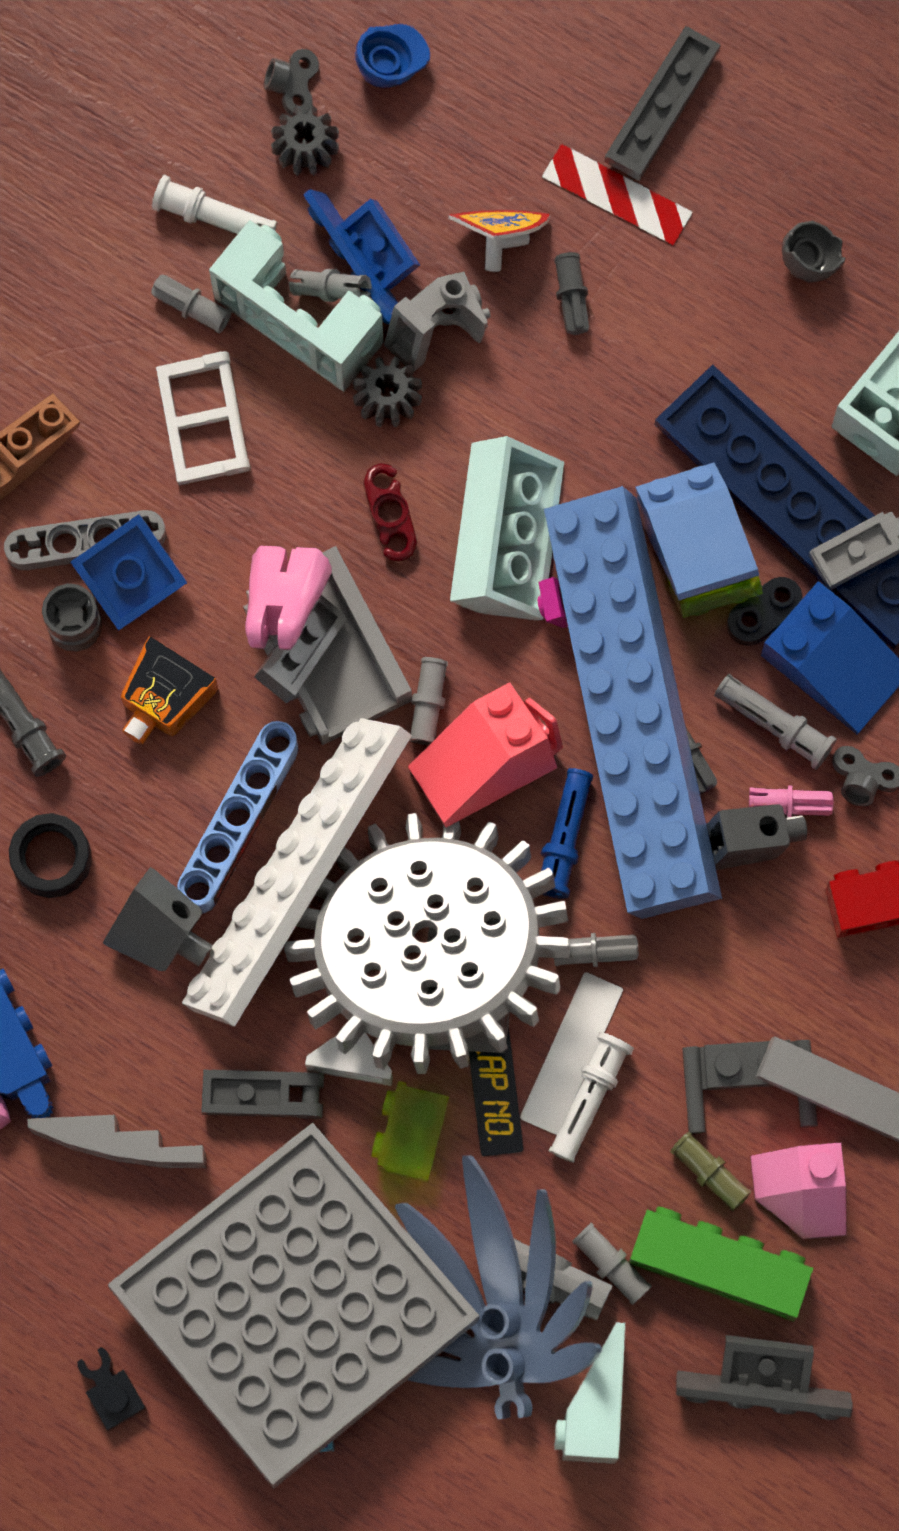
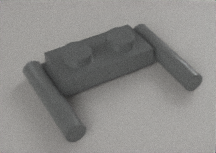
[682,1040,818,1134]

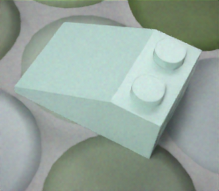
[555,1323,625,1463]

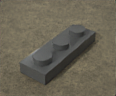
[254,595,348,704]

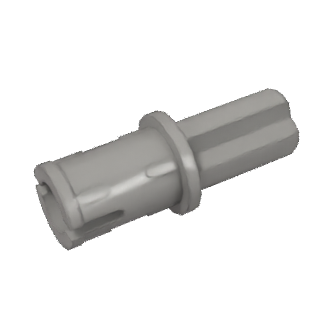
[151,275,232,334]
[554,933,639,967]

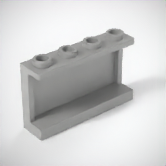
[243,546,412,745]

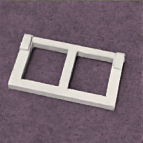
[156,351,251,485]

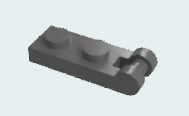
[201,1069,325,1119]

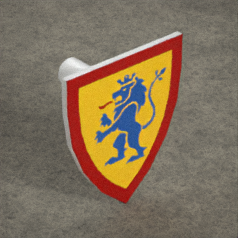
[449,210,550,272]

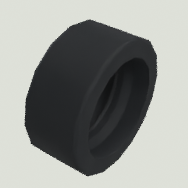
[8,813,92,898]

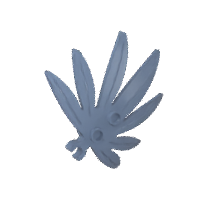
[395,1155,602,1419]

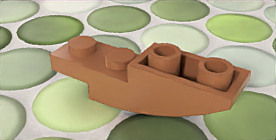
[0,393,80,501]

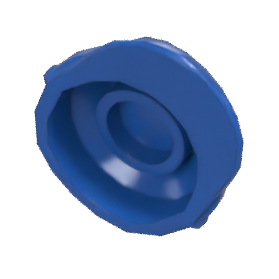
[355,24,430,88]

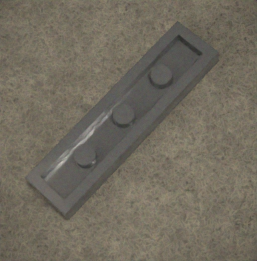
[604,26,721,181]

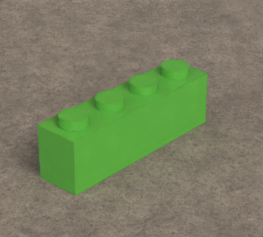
[629,1206,813,1322]

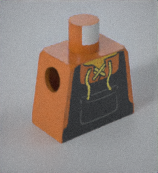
[121,636,219,745]

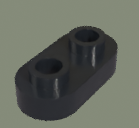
[727,577,803,646]

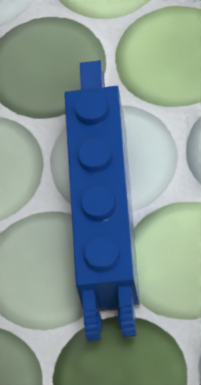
[0,968,54,1119]

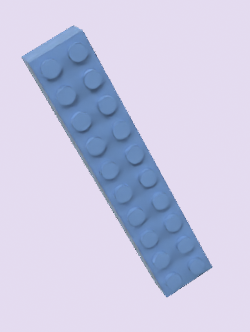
[544,486,722,919]

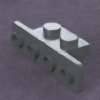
[676,1335,853,1420]

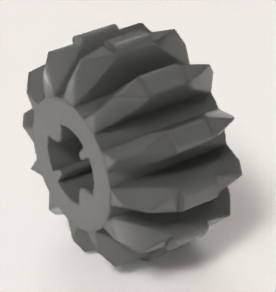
[271,105,339,176]
[353,357,422,428]

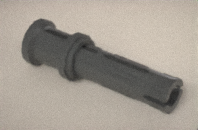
[0,669,66,777]

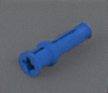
[541,768,593,899]

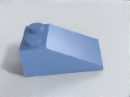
[635,463,759,600]

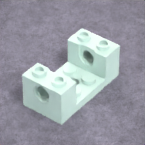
[209,220,384,392]
[831,331,899,476]

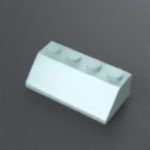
[450,436,564,621]

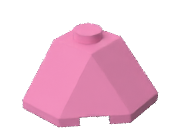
[750,1143,846,1239]

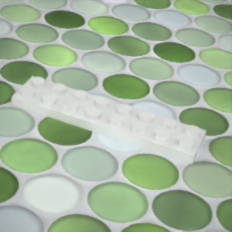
[182,718,412,1027]

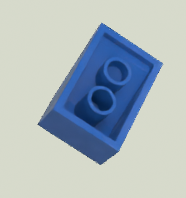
[761,581,899,735]

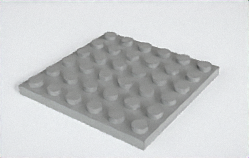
[108,1123,480,1489]

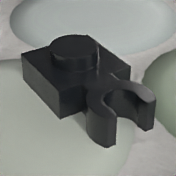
[77,1347,147,1431]

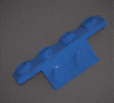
[304,189,420,325]

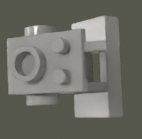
[384,272,491,371]

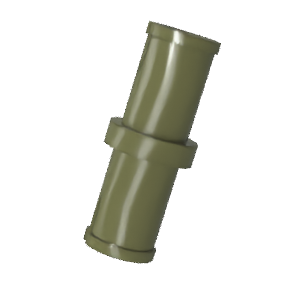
[670,1132,752,1212]

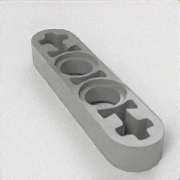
[4,510,166,570]

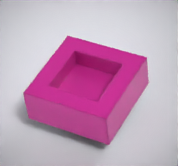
[538,577,568,628]

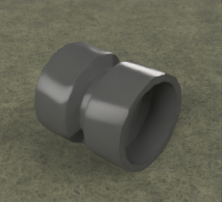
[42,583,102,652]

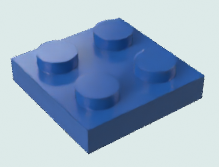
[71,513,188,631]

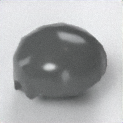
[782,221,846,283]

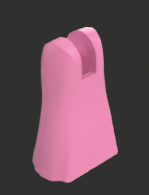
[245,546,332,650]

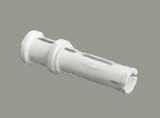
[152,175,277,234]
[549,1032,634,1163]

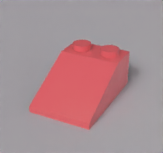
[408,682,557,828]

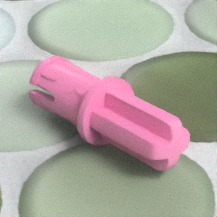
[749,786,834,817]

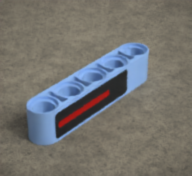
[177,721,298,914]

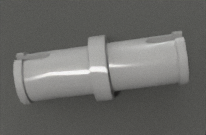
[289,269,372,302]
[410,657,448,745]
[572,1222,652,1305]

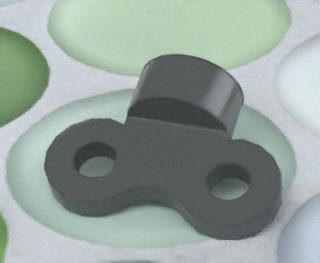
[264,49,319,116]
[832,746,899,806]

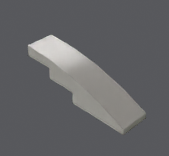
[28,1115,206,1168]

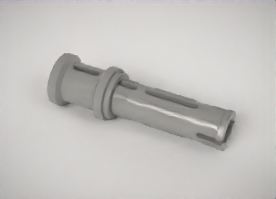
[714,674,837,770]

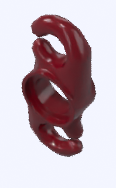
[363,463,417,562]

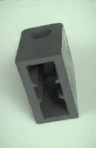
[706,804,807,870]
[103,867,213,971]

